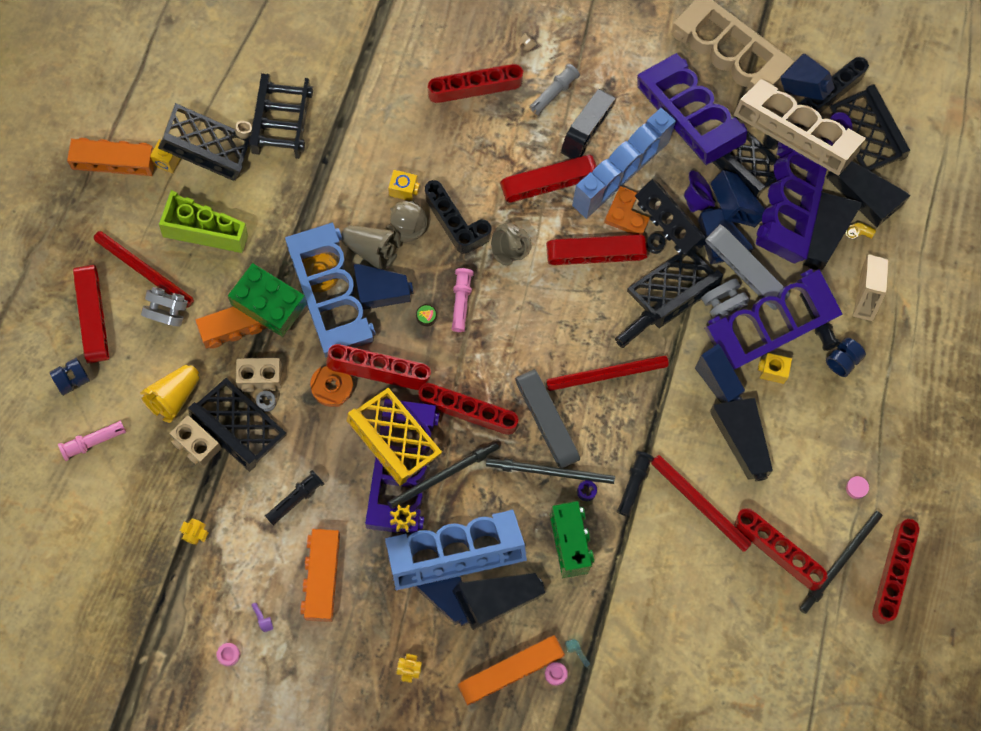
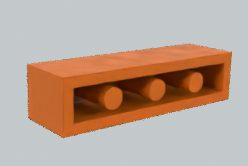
[67,138,154,176]
[195,307,267,349]
[301,529,340,622]

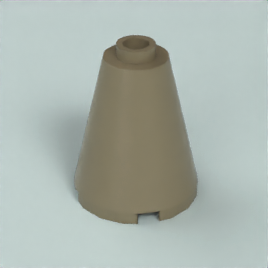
[341,225,400,270]

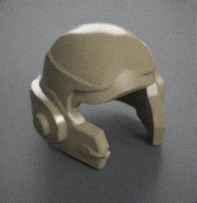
[385,201,427,242]
[491,223,532,266]

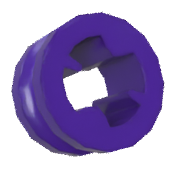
[577,481,597,501]

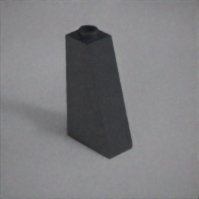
[826,161,911,228]
[803,192,862,270]
[710,398,773,481]
[452,573,546,630]

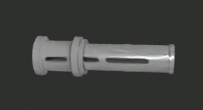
[529,64,580,115]

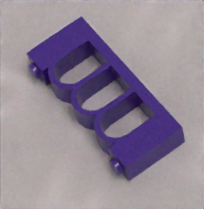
[637,53,747,165]
[756,141,827,264]
[704,269,843,370]
[365,399,440,535]

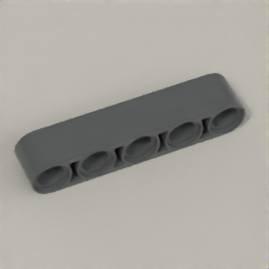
[515,369,580,468]

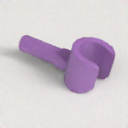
[251,603,273,632]

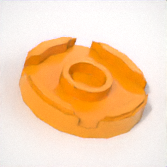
[302,253,339,292]

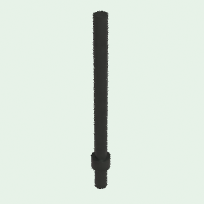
[388,442,499,509]
[486,458,615,484]
[799,511,883,614]

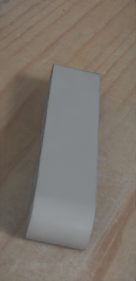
[705,224,790,310]

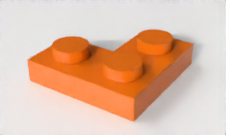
[604,186,649,235]

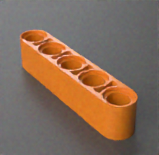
[457,635,565,705]

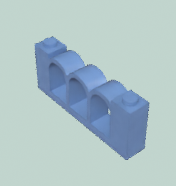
[572,108,676,219]
[285,222,376,358]
[385,510,527,590]

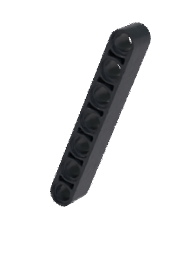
[763,57,869,150]

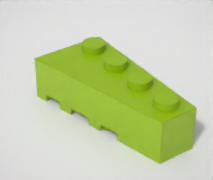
[159,190,248,253]

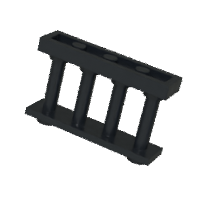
[249,73,313,159]

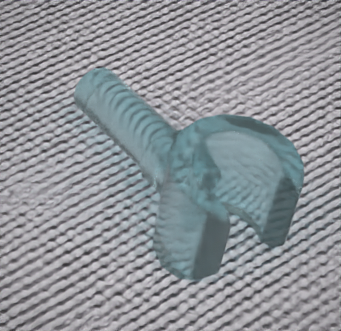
[565,639,590,667]

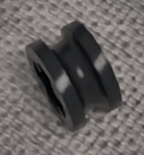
[646,233,666,254]

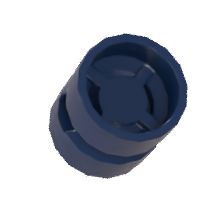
[826,338,866,377]
[49,357,90,396]

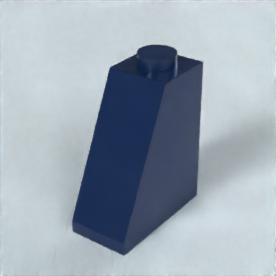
[780,54,834,100]
[710,170,765,227]
[698,209,753,265]
[354,264,414,310]
[695,344,745,403]
[415,576,469,626]

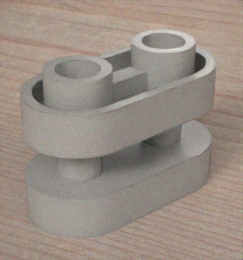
[701,279,749,319]
[141,287,187,327]

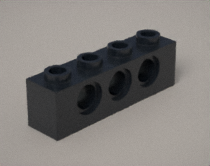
[635,179,706,257]

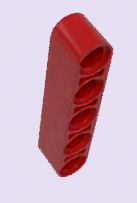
[428,64,523,103]
[500,155,597,203]
[546,235,648,265]
[73,264,109,364]
[326,344,431,390]
[419,383,519,435]
[735,508,827,591]
[872,519,920,624]

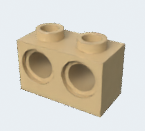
[236,358,282,392]
[169,415,222,467]

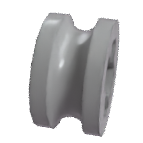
[256,391,276,412]

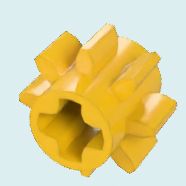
[390,505,416,532]
[179,518,208,545]
[396,654,422,683]

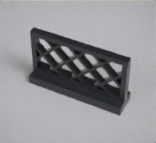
[830,84,910,172]
[158,103,251,181]
[712,116,777,199]
[627,253,723,329]
[188,378,287,472]

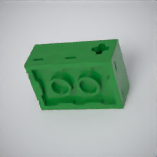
[228,263,307,337]
[550,501,594,579]

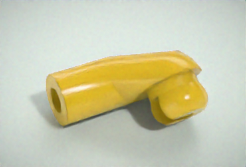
[846,222,876,239]

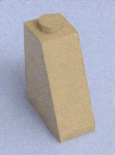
[853,255,888,321]

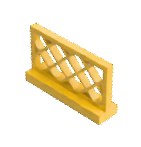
[347,388,442,486]

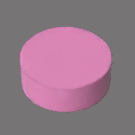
[846,476,869,499]
[217,643,240,667]
[545,662,567,686]

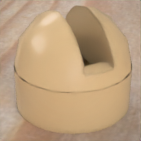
[519,33,536,51]
[235,121,252,139]

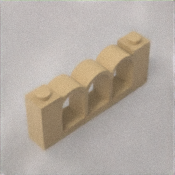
[671,0,794,92]
[734,79,866,176]

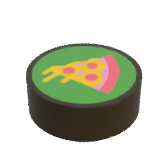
[416,304,437,326]

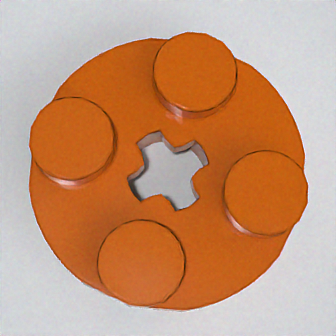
[310,366,353,407]

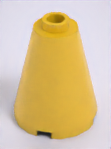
[140,365,199,423]

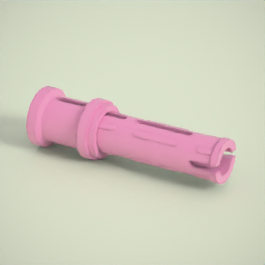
[451,268,474,332]
[58,420,126,461]

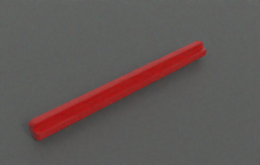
[93,231,194,308]
[546,355,669,391]
[651,455,752,552]

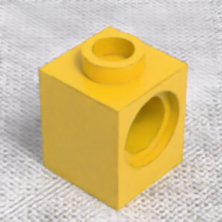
[758,353,792,384]

